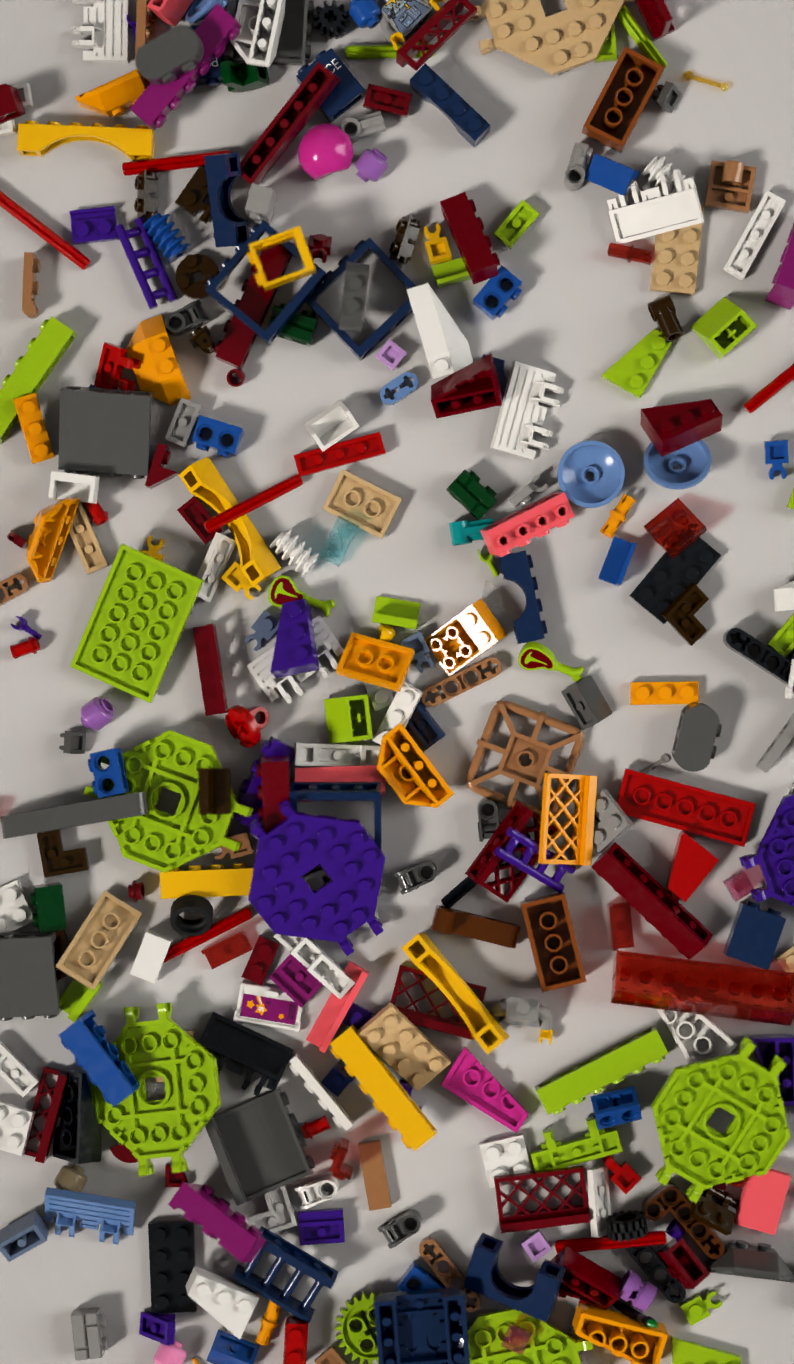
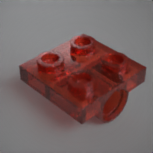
[644,498,707,559]

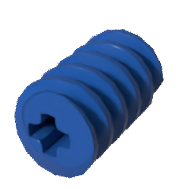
[143,213,190,264]

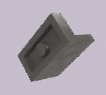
[561,675,612,730]

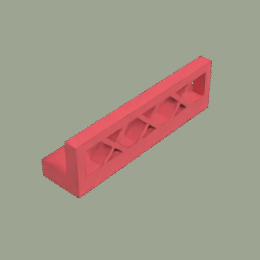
[306,961,369,1053]

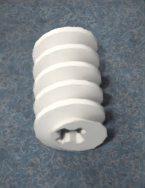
[642,155,686,194]
[269,529,319,577]

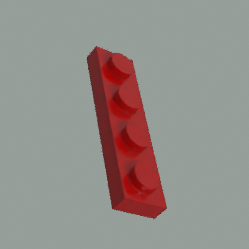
[294,432,386,477]

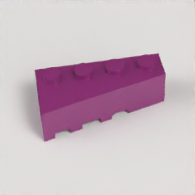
[765,223,794,310]
[168,1182,267,1263]

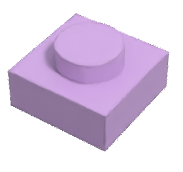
[375,339,407,371]
[520,1229,552,1262]

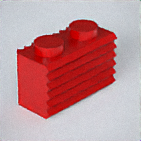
[283,1316,308,1364]

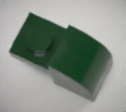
[220,60,270,92]

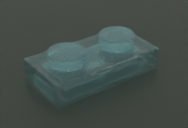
[319,516,359,567]

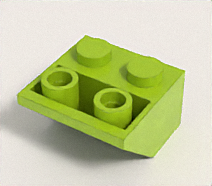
[690,297,757,360]
[324,694,373,744]

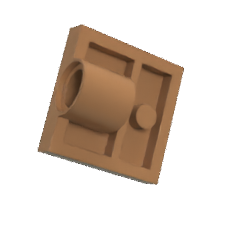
[704,160,756,213]

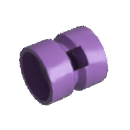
[619,1270,658,1312]

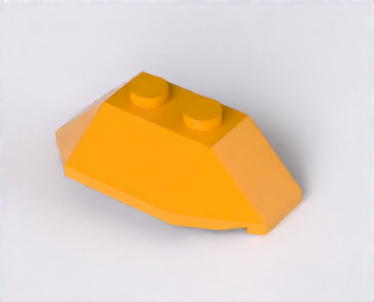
[75,69,151,118]
[126,314,191,406]
[26,497,80,583]
[377,723,454,808]

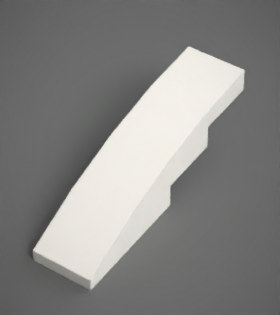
[274,934,355,999]

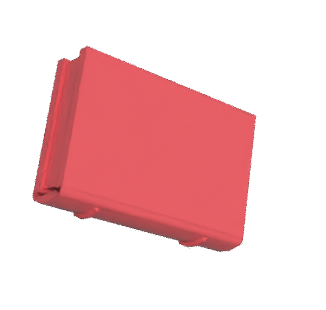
[734,1168,791,1235]

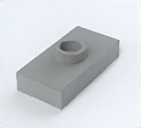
[164,398,202,448]

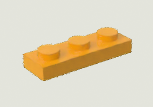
[13,392,54,464]
[630,681,698,705]

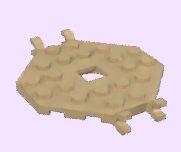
[467,0,634,76]

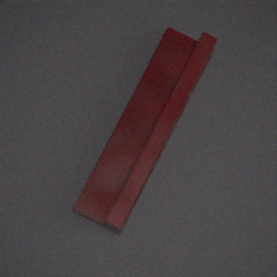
[396,0,477,71]
[193,624,228,716]
[25,1066,68,1164]

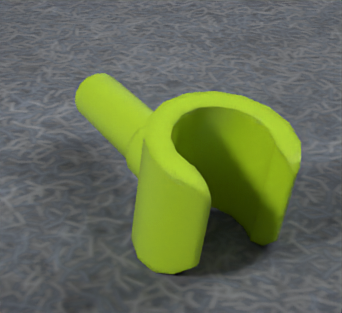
[478,546,499,577]

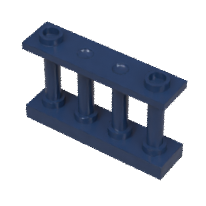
[231,1226,338,1324]

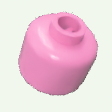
[153,1340,187,1364]

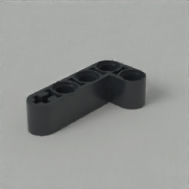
[723,628,794,685]

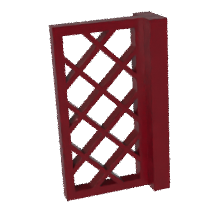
[635,0,675,41]
[465,801,557,902]
[391,965,487,1040]
[494,1165,591,1233]

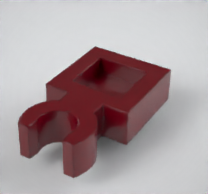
[308,234,332,263]

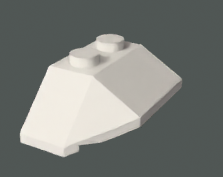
[230,0,286,68]

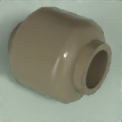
[54,1163,87,1193]

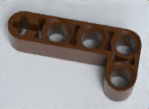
[431,905,521,948]
[642,1182,725,1259]

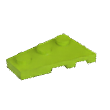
[601,329,672,399]
[671,1336,741,1364]

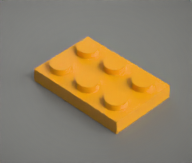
[336,632,415,692]

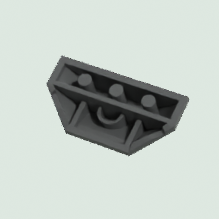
[704,1240,794,1283]

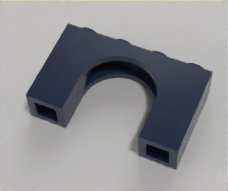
[463,1232,566,1323]

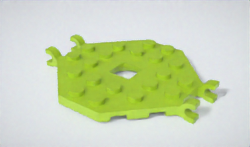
[83,730,254,873]
[90,1002,221,1176]
[651,1037,791,1203]
[467,1308,593,1364]

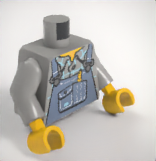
[380,0,445,50]
[490,997,553,1044]

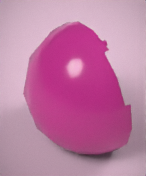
[298,123,353,180]

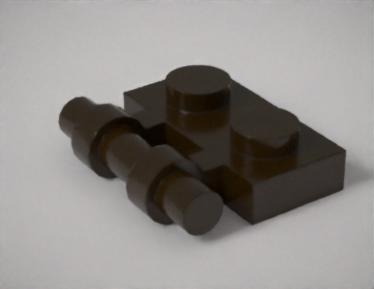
[175,166,212,224]
[689,1185,739,1236]

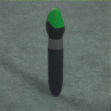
[613,1301,658,1328]

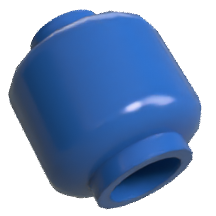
[349,0,382,29]

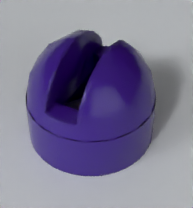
[665,1218,685,1238]

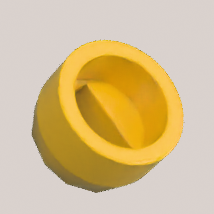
[378,623,395,642]

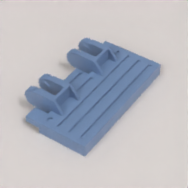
[44,1187,136,1245]

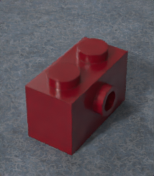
[657,1238,710,1289]

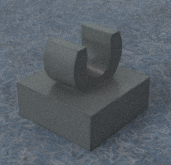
[651,81,682,113]
[59,731,86,754]

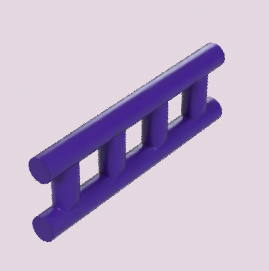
[114,217,178,310]
[494,827,576,892]

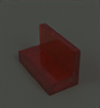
[607,902,634,951]
[201,929,253,969]

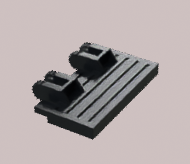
[198,1012,294,1096]

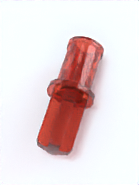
[607,243,653,265]

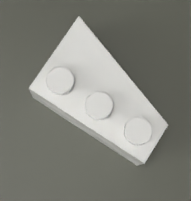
[185,1266,259,1340]

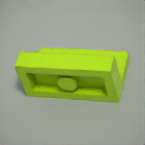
[431,258,471,289]
[372,596,420,630]
[59,979,104,1023]

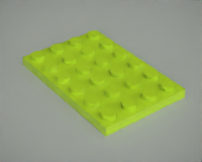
[70,543,204,703]

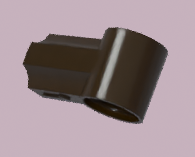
[648,295,683,342]

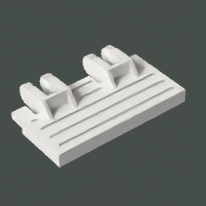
[72,0,129,63]
[607,169,704,245]
[490,361,564,460]
[247,615,344,704]

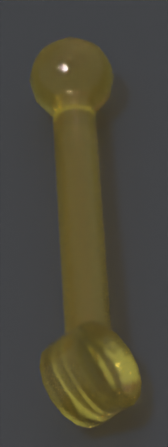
[684,71,729,92]

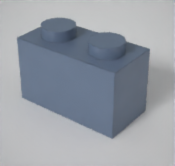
[0,1210,48,1262]

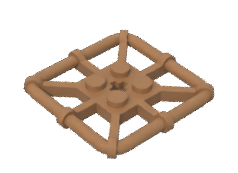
[465,700,585,817]

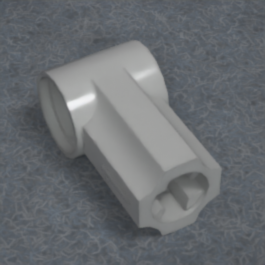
[341,111,386,143]
[564,143,594,191]

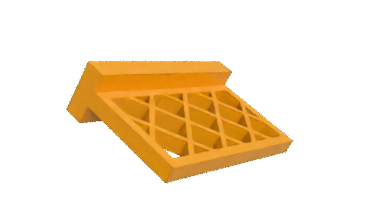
[538,773,597,866]

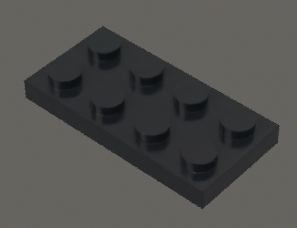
[629,527,721,624]
[148,1220,197,1313]

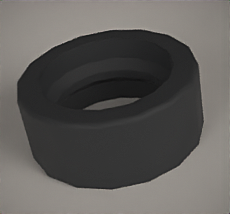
[170,895,213,936]

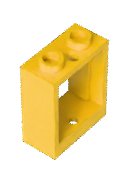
[246,226,316,292]

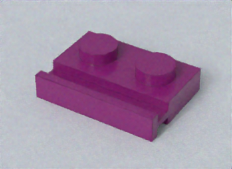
[269,954,323,1008]

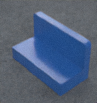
[585,154,641,196]
[598,536,637,587]
[206,1329,260,1364]

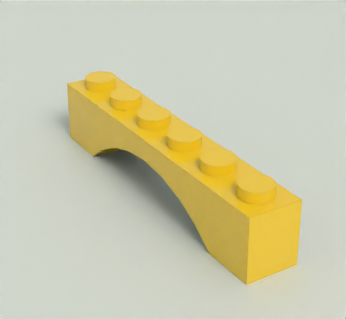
[17,120,155,160]
[179,456,282,587]
[402,932,510,1054]

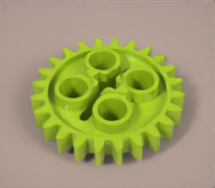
[335,1290,383,1364]

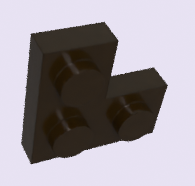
[661,582,709,646]
[37,829,90,878]

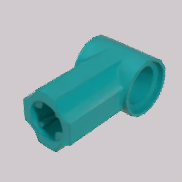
[449,518,493,546]

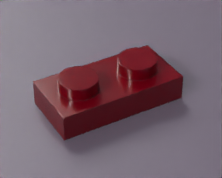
[363,84,412,118]
[177,496,223,545]
[242,935,280,986]

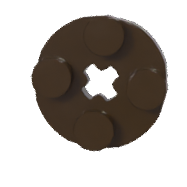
[175,254,220,300]

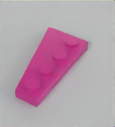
[441,1046,528,1133]

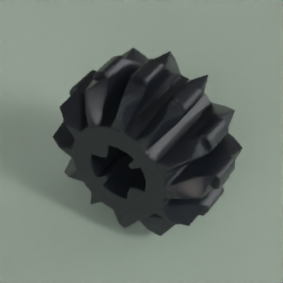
[312,0,350,40]

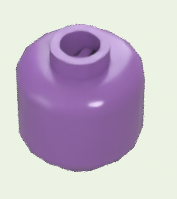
[355,148,388,182]
[80,697,114,730]

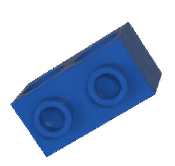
[472,265,522,320]
[191,415,244,458]
[88,748,130,798]
[590,1086,642,1130]
[397,1261,446,1291]

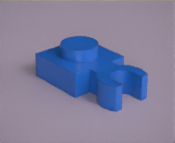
[764,440,789,480]

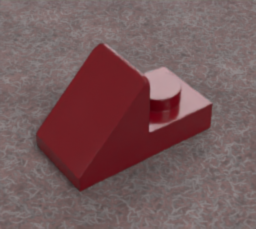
[145,443,179,489]

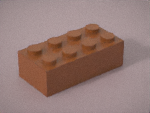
[582,47,665,153]
[520,892,586,992]

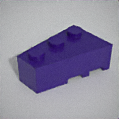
[270,599,320,678]
[748,1034,794,1106]

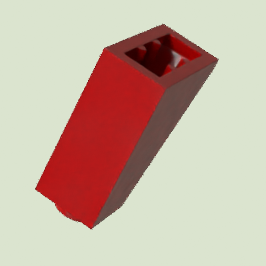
[665,831,719,902]

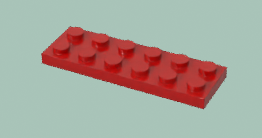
[616,768,756,847]

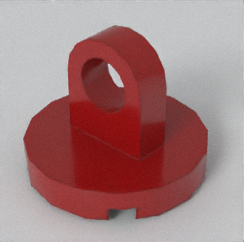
[225,705,269,748]

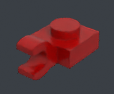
[603,1155,642,1194]

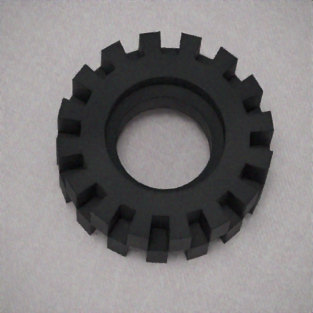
[605,1210,648,1242]

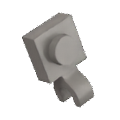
[509,475,548,507]

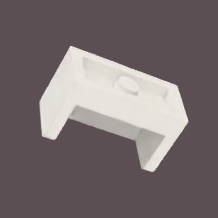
[304,399,360,452]
[48,471,100,504]
[130,930,173,984]

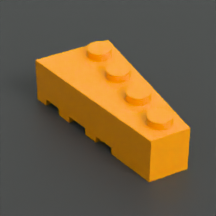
[572,1302,668,1364]

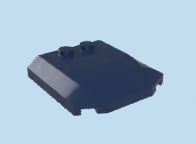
[374,1287,470,1364]

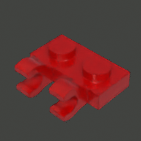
[94,343,141,390]

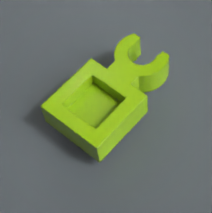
[679,1289,722,1326]

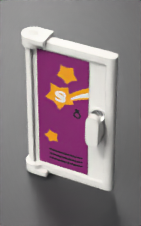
[233,982,303,1032]

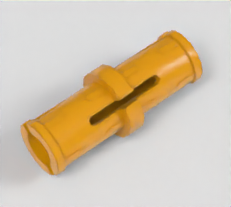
[600,494,636,539]
[255,1300,282,1346]

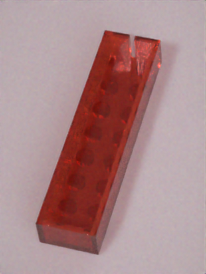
[611,950,794,1026]

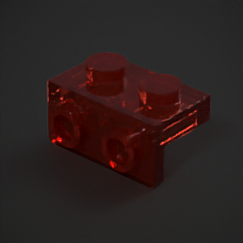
[329,1138,353,1180]

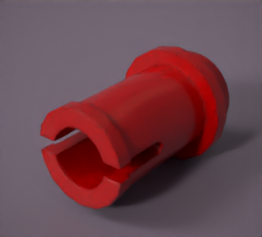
[83,500,109,526]
[10,637,40,659]
[301,1115,331,1139]

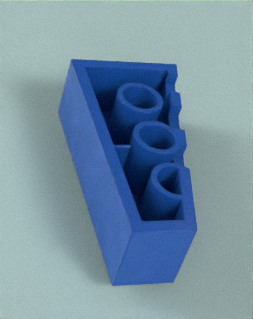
[59,1009,140,1107]

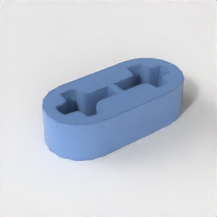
[380,372,418,405]

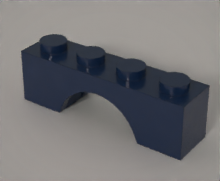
[410,63,490,148]
[204,152,250,247]
[499,550,548,644]

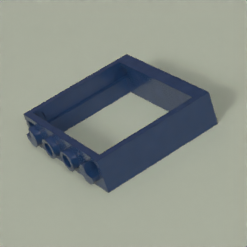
[205,220,327,345]
[305,237,415,361]
[289,782,382,850]

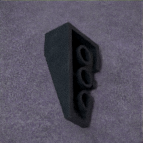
[53,1070,102,1164]

